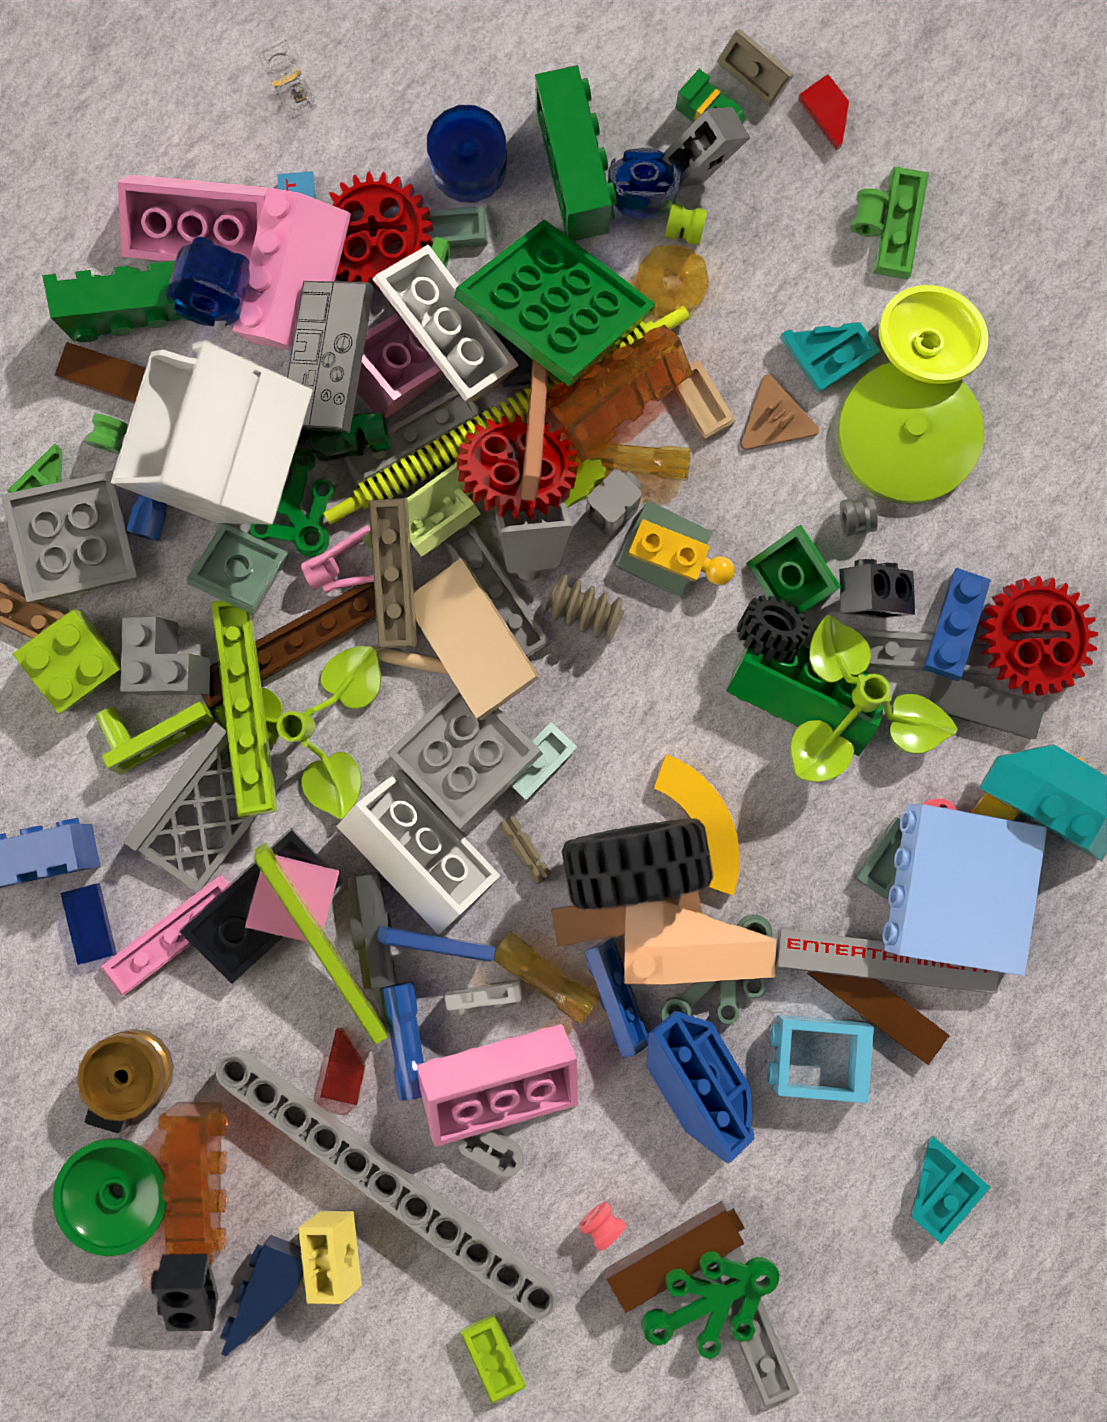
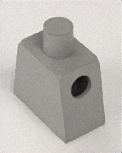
[494,499,572,581]

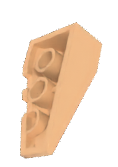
[624,900,776,984]

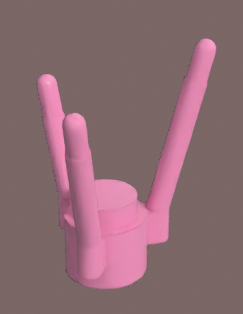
[301,526,374,593]

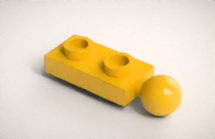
[628,519,735,586]

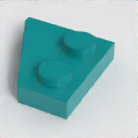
[780,322,881,394]

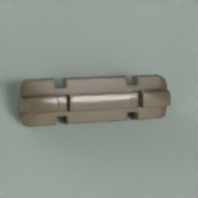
[499,816,551,884]

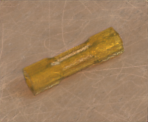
[580,438,691,481]
[493,931,600,1025]

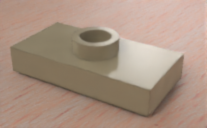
[716,29,794,107]

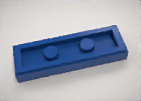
[376,926,496,962]

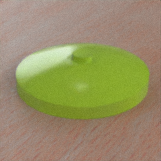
[837,362,984,504]

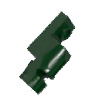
[297,412,391,461]

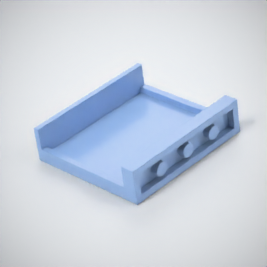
[883,804,1047,976]

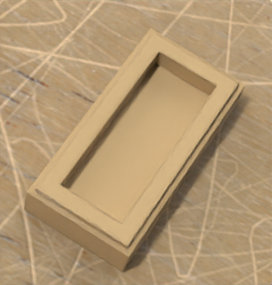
[667,359,736,441]

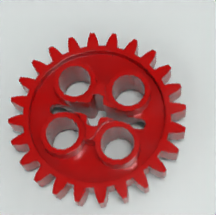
[329,172,434,292]
[456,415,578,519]
[978,576,1098,696]

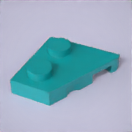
[911,1135,991,1245]

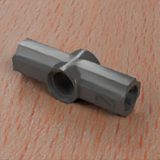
[347,873,396,989]

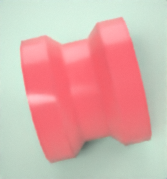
[579,1201,626,1251]

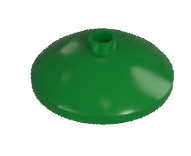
[52,1138,169,1256]

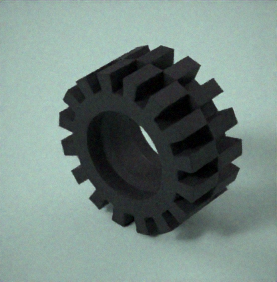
[736,595,810,663]

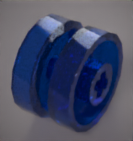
[427,105,507,202]

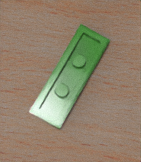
[873,166,929,280]

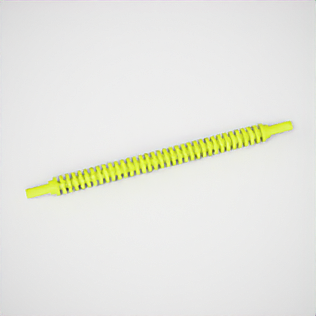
[323,306,690,525]

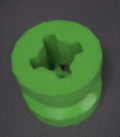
[85,413,128,454]

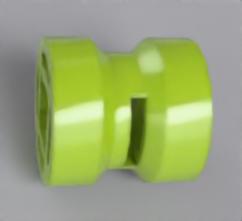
[664,202,708,246]

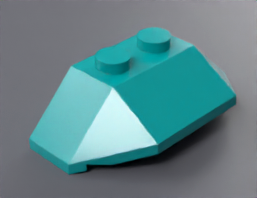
[978,744,1107,862]

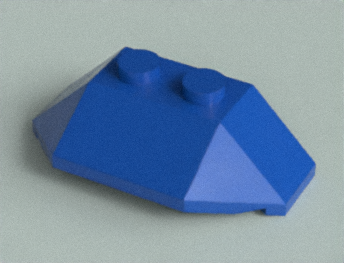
[647,1011,755,1163]

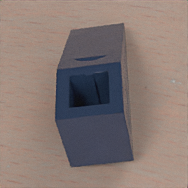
[220,1235,304,1356]

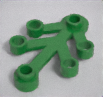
[250,448,335,557]
[641,1251,780,1359]

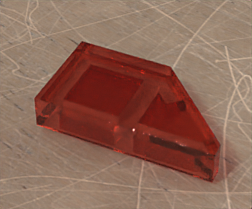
[320,1027,366,1105]

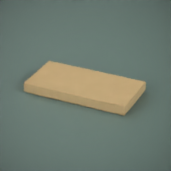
[414,558,540,720]

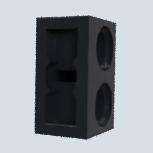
[839,559,915,619]
[151,1254,219,1331]

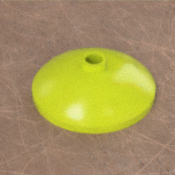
[879,285,988,384]

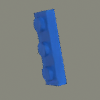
[922,568,991,682]
[585,938,648,1058]

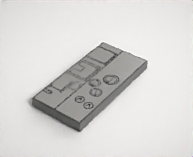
[287,281,374,433]

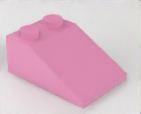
[357,313,445,419]

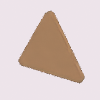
[741,374,819,450]

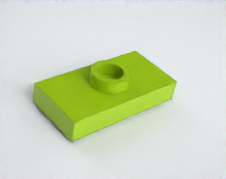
[460,1313,526,1404]

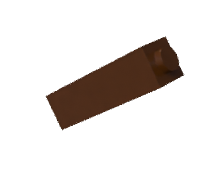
[605,1201,745,1314]

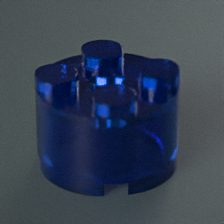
[166,236,250,327]

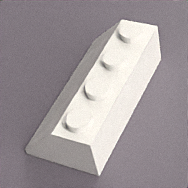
[373,245,518,402]
[337,770,501,935]

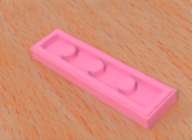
[101,875,229,996]

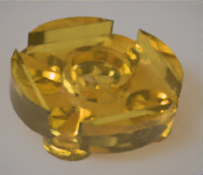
[636,245,709,318]

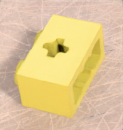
[298,1211,362,1304]

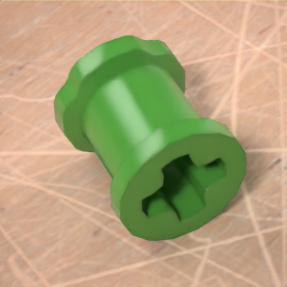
[850,188,889,237]

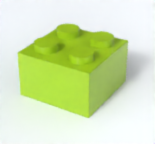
[12,609,121,714]

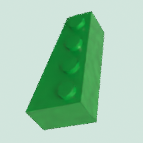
[42,258,214,343]

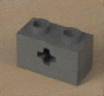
[660,107,750,187]

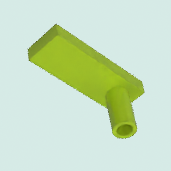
[95,701,217,775]

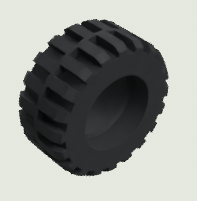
[561,819,714,909]

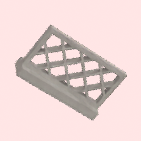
[123,721,288,893]

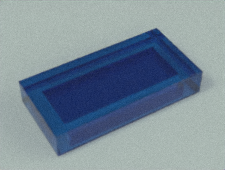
[60,883,117,965]

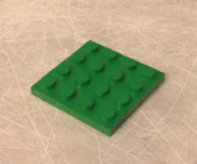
[454,219,656,387]

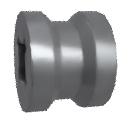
[840,496,878,536]

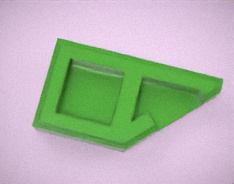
[7,443,62,493]

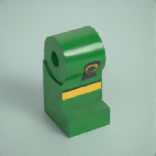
[675,68,746,124]

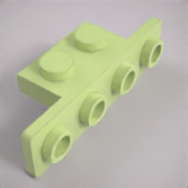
[362,462,480,557]

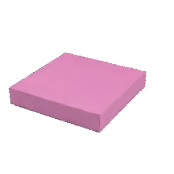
[245,855,339,942]

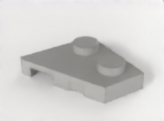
[445,979,523,1015]

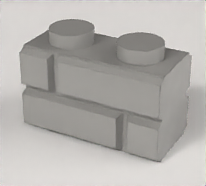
[585,469,643,537]

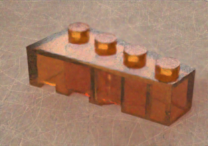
[545,324,693,463]
[158,1102,227,1264]

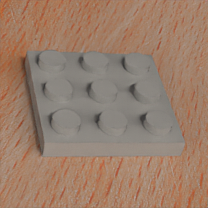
[1,471,139,604]
[387,686,543,832]

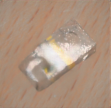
[258,40,317,120]

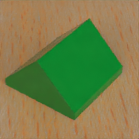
[747,525,841,614]

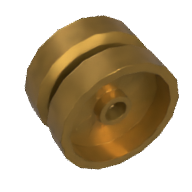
[77,1029,174,1121]

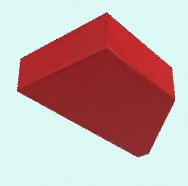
[798,74,849,151]

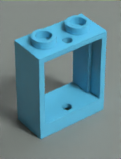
[767,1015,874,1103]

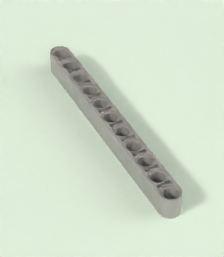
[216,1050,555,1320]

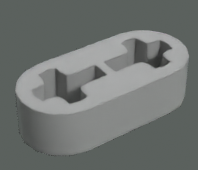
[457,1130,523,1177]

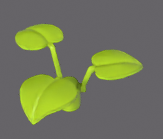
[790,614,958,782]
[216,646,382,819]

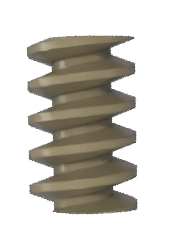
[543,574,625,644]

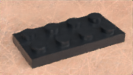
[180,827,343,984]

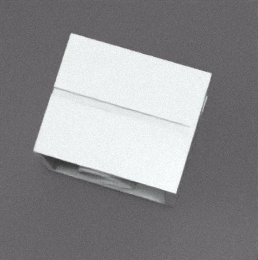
[111,341,313,524]

